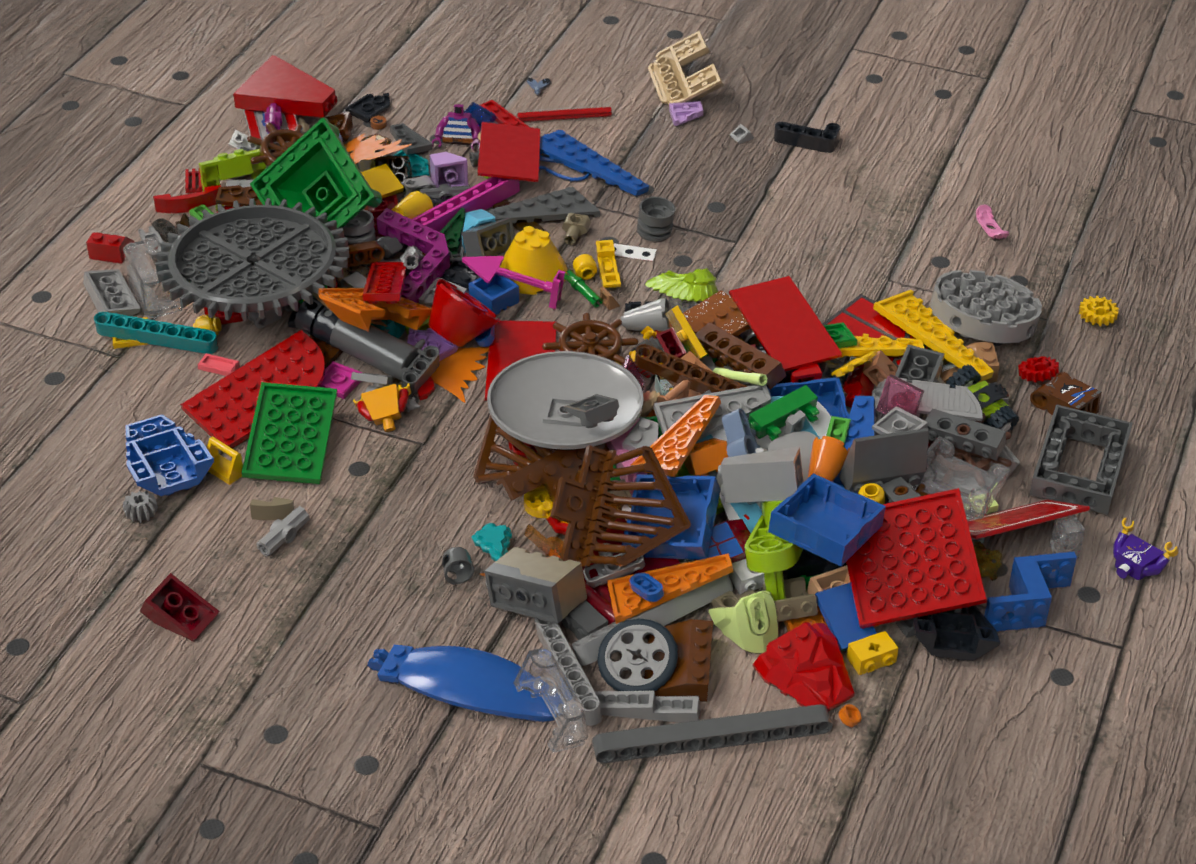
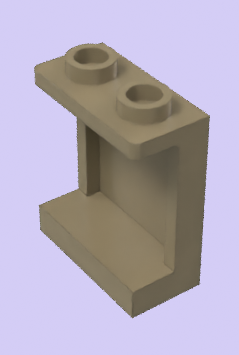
[763,577,818,622]

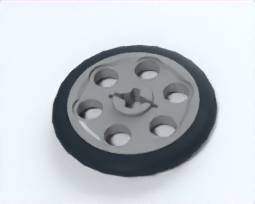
[597,618,678,691]

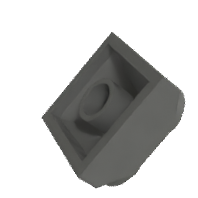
[564,394,619,428]

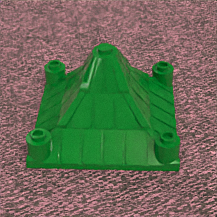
[250,117,382,229]

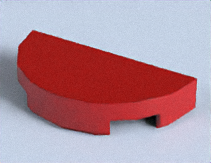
[417,376,434,401]

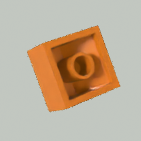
[684,438,728,476]

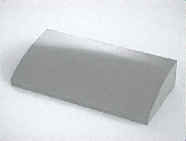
[83,269,141,316]

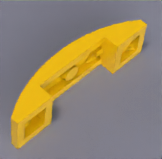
[596,240,621,288]

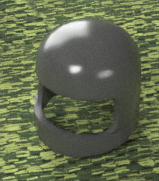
[442,546,474,584]

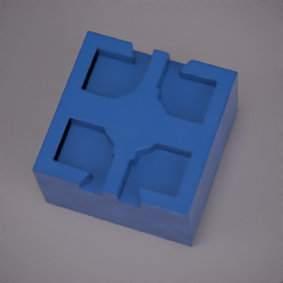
[469,274,519,315]

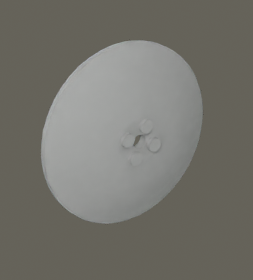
[487,351,643,449]

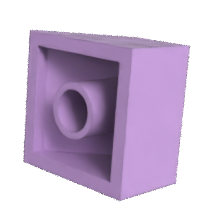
[430,152,468,188]

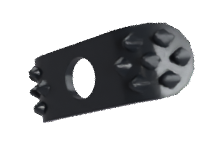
[973,382,1009,410]

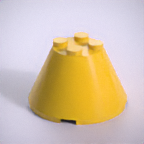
[500,226,567,295]

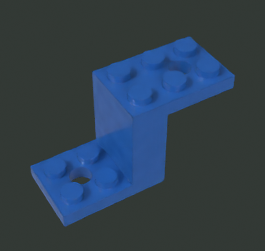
[984,552,1077,632]

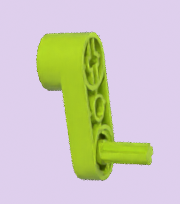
[745,500,803,601]

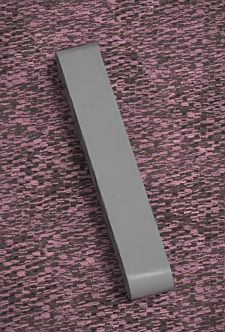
[535,618,602,726]

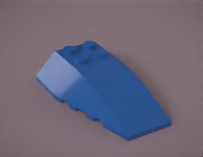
[125,414,214,496]

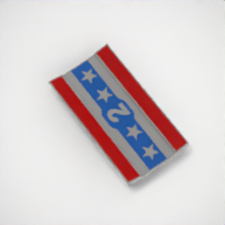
[243,109,298,143]

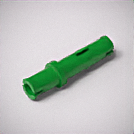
[564,270,603,308]

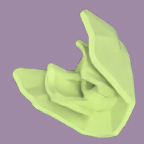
[709,590,778,653]

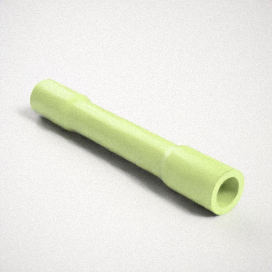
[713,367,767,386]

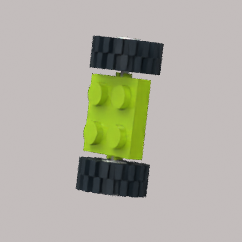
[946,364,1019,432]

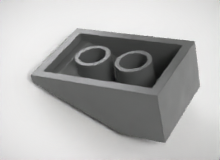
[461,218,515,257]

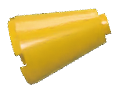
[392,191,434,219]

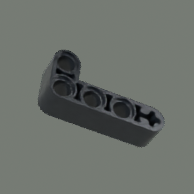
[774,122,841,153]

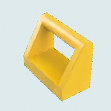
[206,436,243,485]

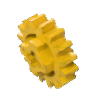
[1079,296,1119,326]

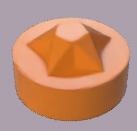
[839,704,861,727]

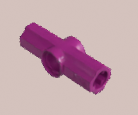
[265,103,282,133]

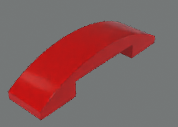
[153,185,221,213]

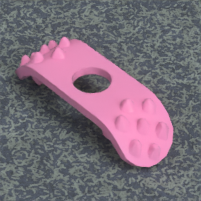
[976,205,1009,239]

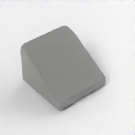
[729,124,754,144]

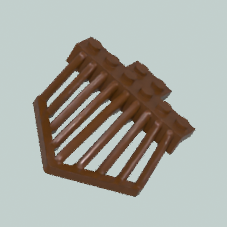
[473,415,609,502]
[550,445,691,569]

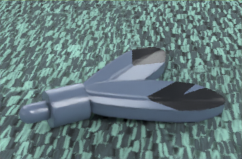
[527,78,550,95]

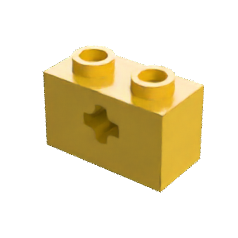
[847,631,898,675]

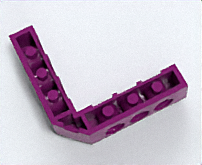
[377,208,450,303]

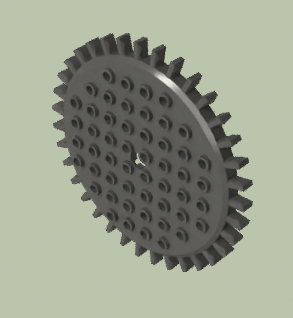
[155,198,349,321]

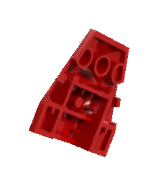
[753,622,855,712]

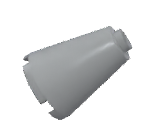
[621,298,670,331]

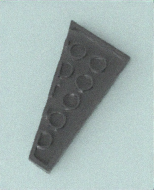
[487,187,600,223]

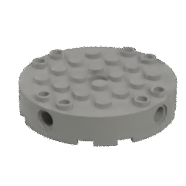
[930,270,1042,343]

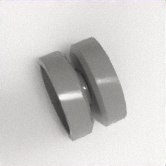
[343,209,376,245]

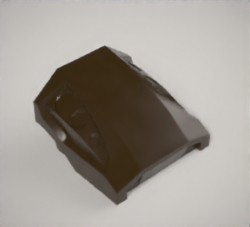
[374,155,412,189]

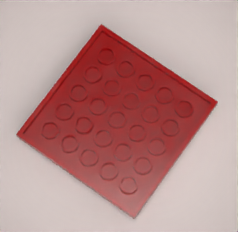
[846,488,987,629]

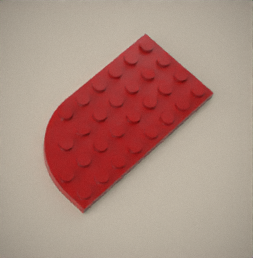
[181,330,325,449]

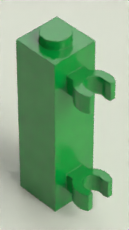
[749,385,820,441]

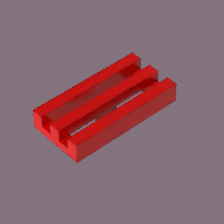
[185,168,203,193]

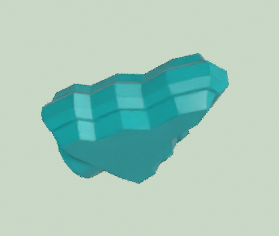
[471,523,512,562]

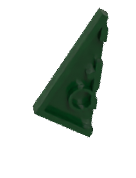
[440,208,466,258]

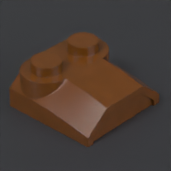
[320,112,353,142]

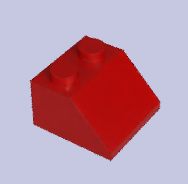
[86,232,135,264]

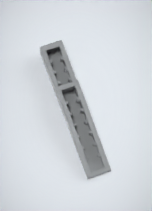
[566,691,701,723]

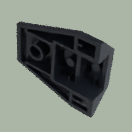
[912,605,1000,661]

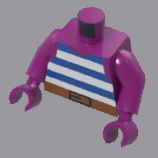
[432,104,480,151]

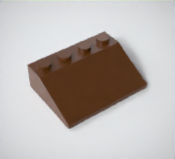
[644,619,713,702]

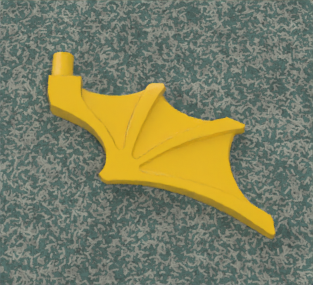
[831,351,877,377]

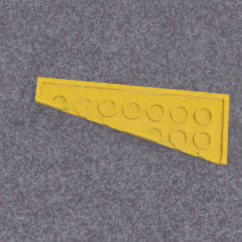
[873,290,994,382]
[839,334,925,358]

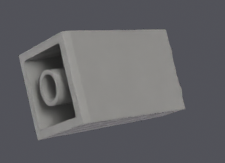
[718,447,804,503]

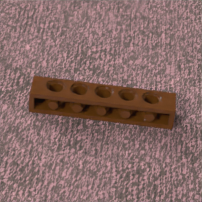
[695,322,787,390]

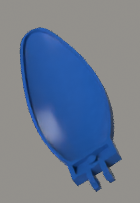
[367,644,565,721]

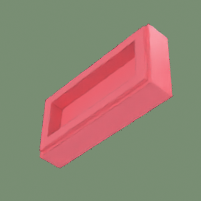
[197,353,240,376]

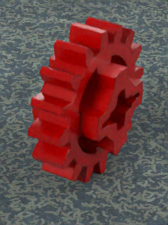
[1018,356,1059,382]

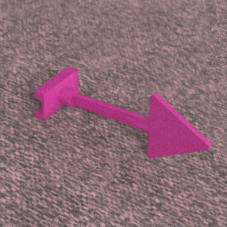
[462,256,565,309]

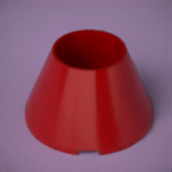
[428,279,500,347]

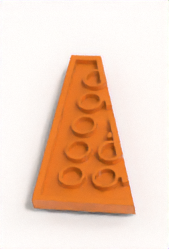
[631,395,721,477]
[607,553,733,624]

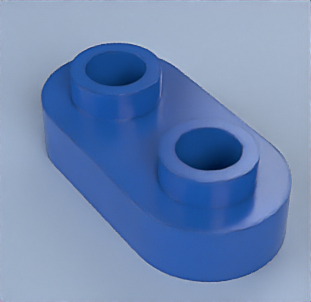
[475,325,495,347]
[630,573,664,602]

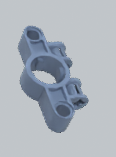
[722,408,760,505]

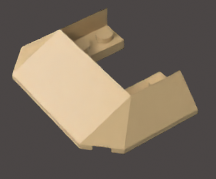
[648,31,724,104]

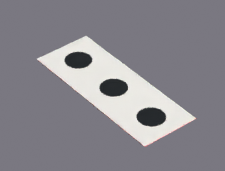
[614,244,657,261]

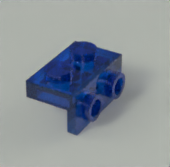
[464,102,497,129]

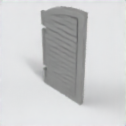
[888,377,982,421]

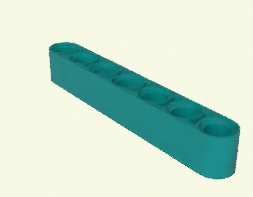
[94,312,218,354]

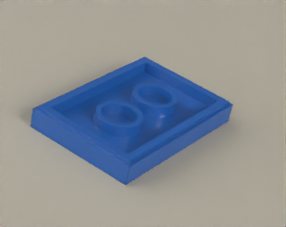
[815,582,877,652]

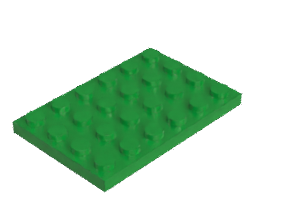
[242,382,337,484]

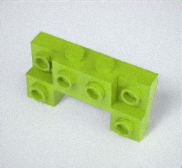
[198,149,266,191]

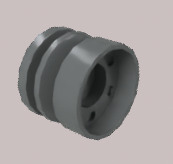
[637,196,675,242]

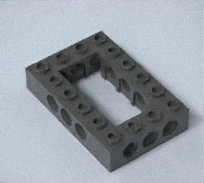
[1029,405,1132,515]

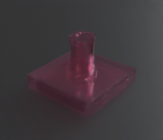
[876,374,924,416]

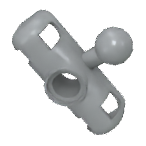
[583,543,645,588]

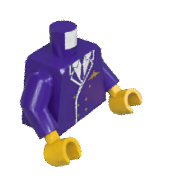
[1113,518,1179,580]

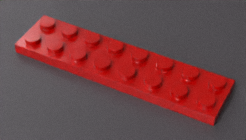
[362,262,407,304]

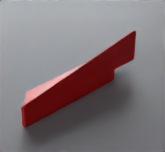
[843,363,875,408]

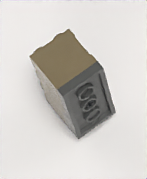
[484,547,587,624]

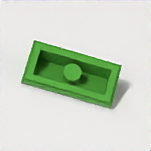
[826,416,851,447]

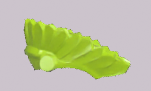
[645,268,718,302]

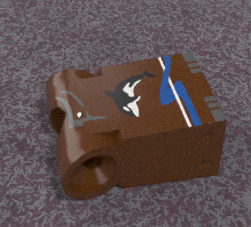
[1030,372,1102,415]

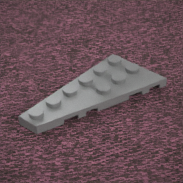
[654,384,771,440]

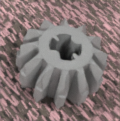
[123,490,158,523]

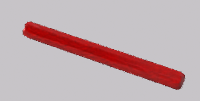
[517,107,612,122]

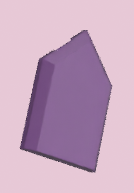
[407,328,459,361]

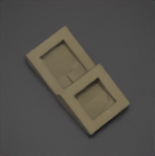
[250,497,294,520]

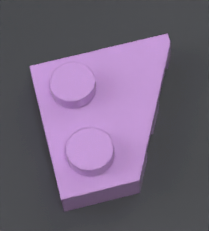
[669,101,703,126]

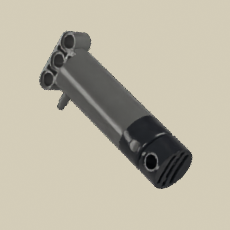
[295,296,440,395]

